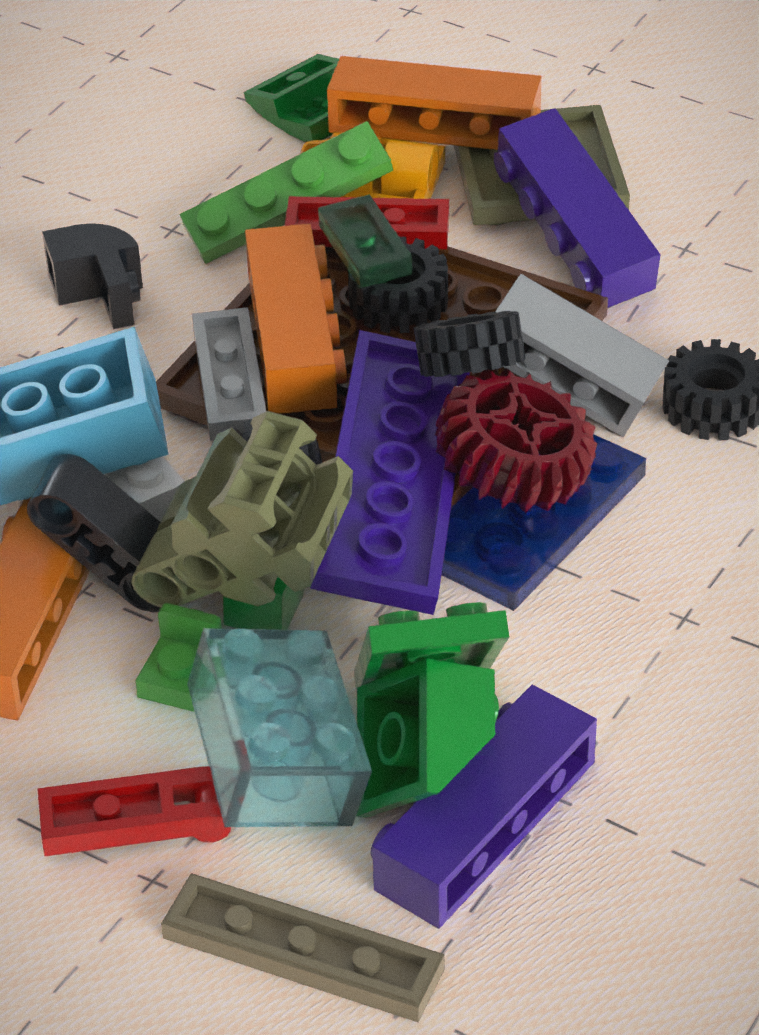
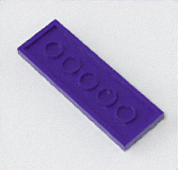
[310,330,470,615]

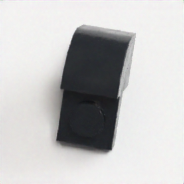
[42,223,143,329]

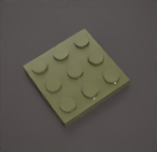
[453,105,630,226]

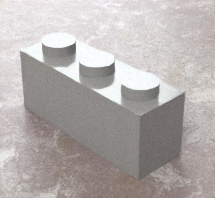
[495,274,669,438]

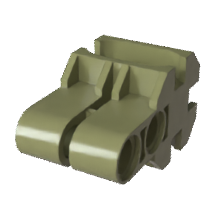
[131,411,353,607]

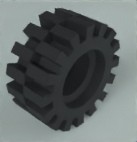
[348,236,448,333]
[414,311,526,377]
[662,339,759,441]

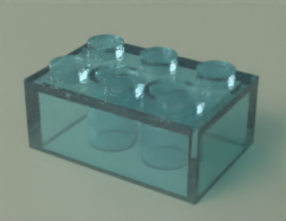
[187,628,372,827]

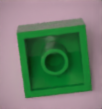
[356,658,499,818]

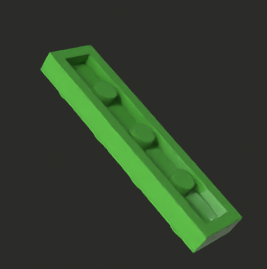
[179,121,393,264]

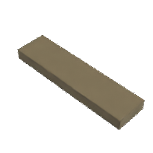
[161,873,445,1023]

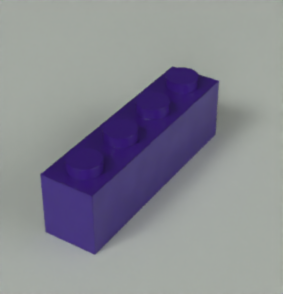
[494,108,661,308]
[370,684,597,929]

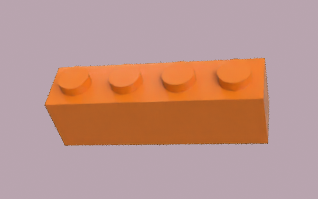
[327,56,542,150]
[245,224,347,414]
[0,498,90,721]

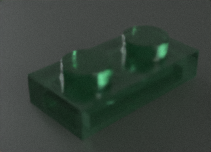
[318,194,412,288]

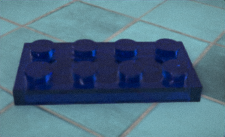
[442,434,647,611]

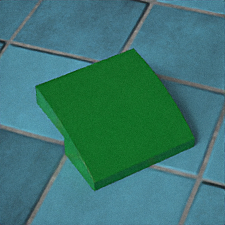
[243,54,339,142]

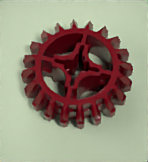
[435,368,597,513]

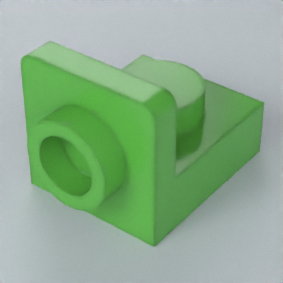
[135,603,225,712]

